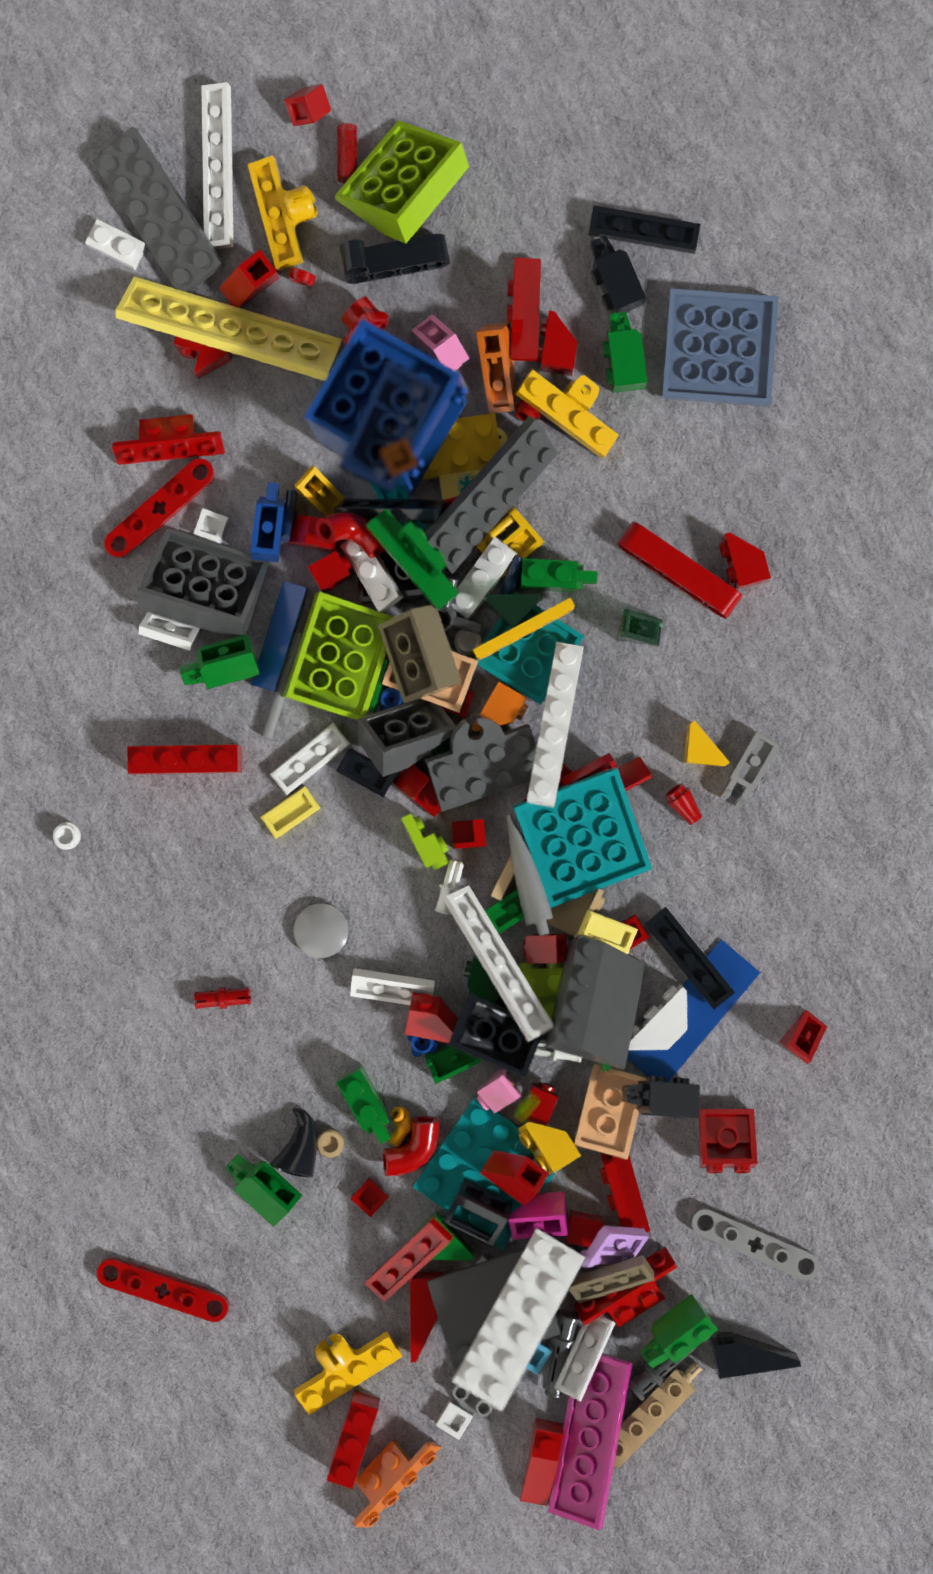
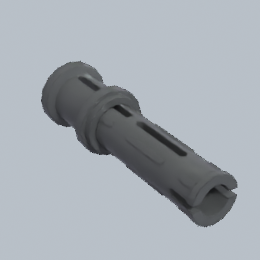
[544,1310,580,1398]
[628,1343,702,1401]

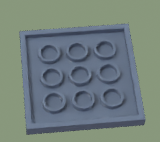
[661,288,779,407]

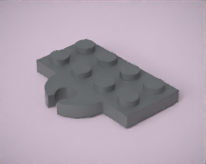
[425,715,537,812]

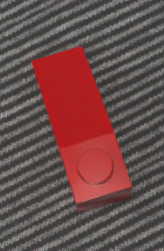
[410,1272,443,1363]
[520,1418,564,1506]

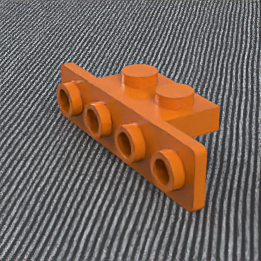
[352,1441,441,1528]

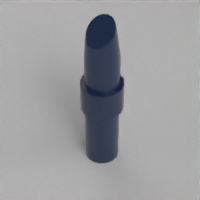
[281,490,298,543]
[499,556,523,605]

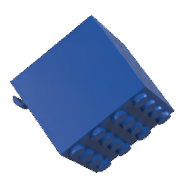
[304,319,468,496]

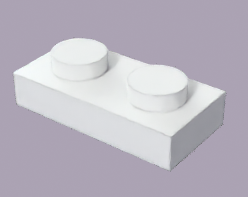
[85,219,147,270]
[138,612,200,651]

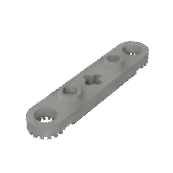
[690,1207,820,1280]

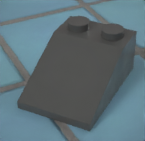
[359,698,456,776]

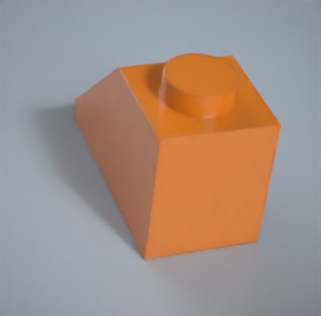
[471,682,529,733]

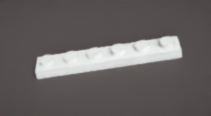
[201,82,233,250]
[527,642,584,808]
[444,885,554,1042]

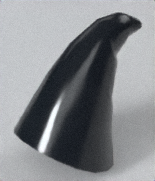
[269,1108,317,1178]

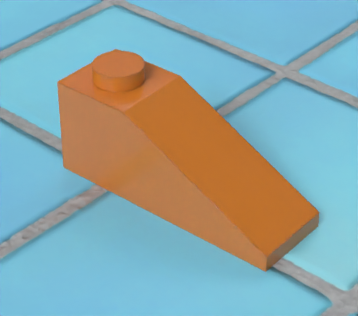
[476,322,516,414]

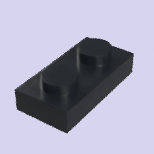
[336,748,397,798]

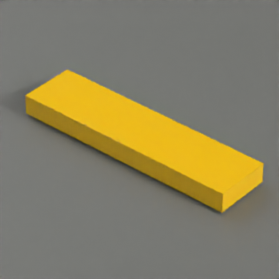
[473,597,575,661]

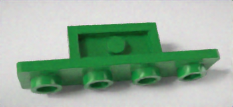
[366,509,458,610]

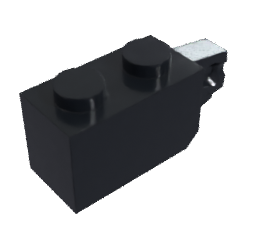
[590,235,646,313]
[622,1076,700,1118]

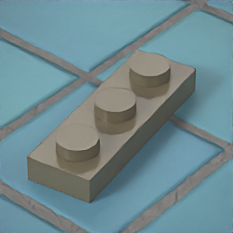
[568,1255,655,1303]

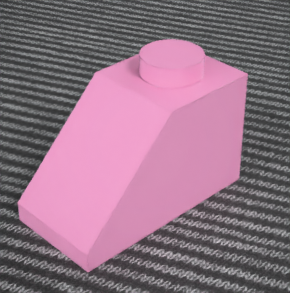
[411,314,469,371]
[476,1069,521,1113]

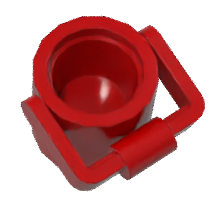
[341,296,389,345]

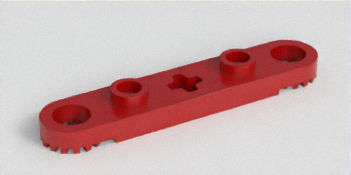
[104,458,215,559]
[97,1257,229,1322]

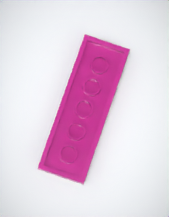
[548,1353,632,1531]

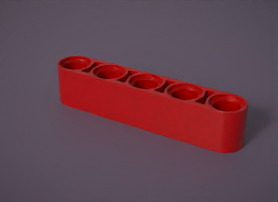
[617,521,742,619]

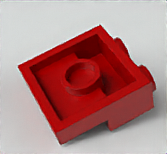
[698,1109,758,1174]

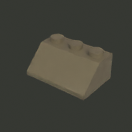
[378,605,462,703]

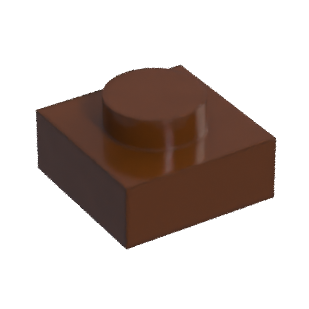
[379,438,419,478]

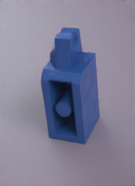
[250,482,285,563]

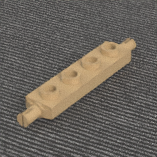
[614,1361,703,1469]

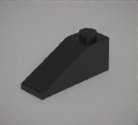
[710,1332,801,1379]

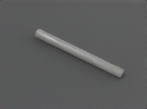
[262,632,302,739]

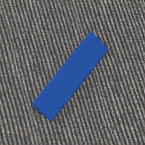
[251,581,309,692]

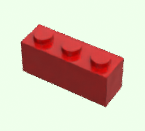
[326,1390,380,1489]

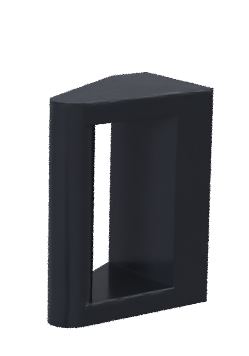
[442,1178,514,1247]

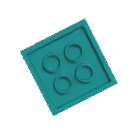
[473,592,584,705]

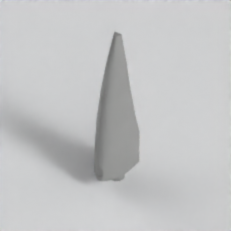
[507,814,553,936]

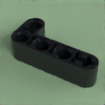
[339,234,450,284]

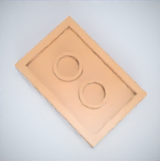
[382,651,478,713]
[573,1064,647,1160]

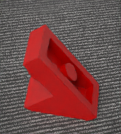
[174,336,232,379]
[393,765,441,818]

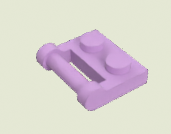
[580,1226,649,1268]

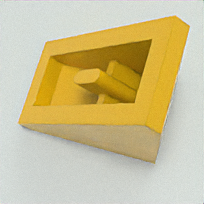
[294,465,345,516]
[684,720,730,767]

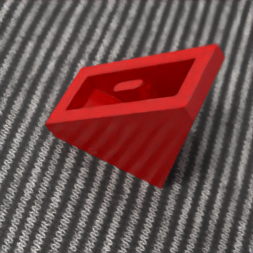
[779,1010,827,1064]

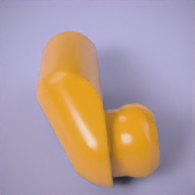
[388,1106,412,1148]

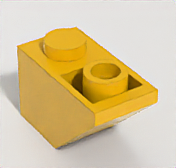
[518,1122,581,1176]

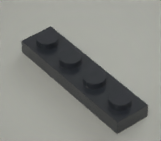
[588,205,700,254]
[334,498,446,523]
[644,906,735,1010]

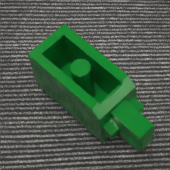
[602,312,647,393]
[520,558,598,593]
[179,634,260,690]
[336,1065,391,1144]
[225,1154,302,1227]
[640,1293,718,1368]

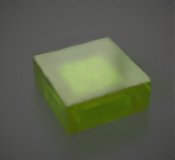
[513,1091,540,1123]

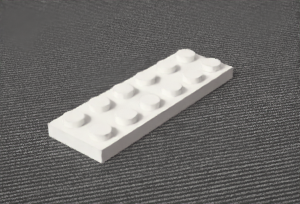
[452,1229,585,1411]

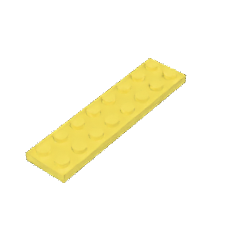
[116,276,343,381]

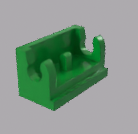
[424,1044,483,1084]

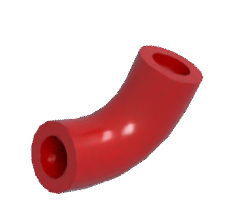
[315,511,385,558]
[382,1116,439,1177]

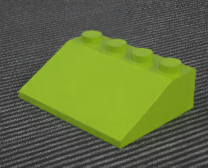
[335,120,469,244]
[282,592,394,721]

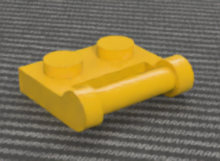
[476,506,545,578]

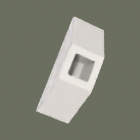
[629,984,687,1050]

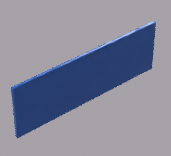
[627,939,761,1082]

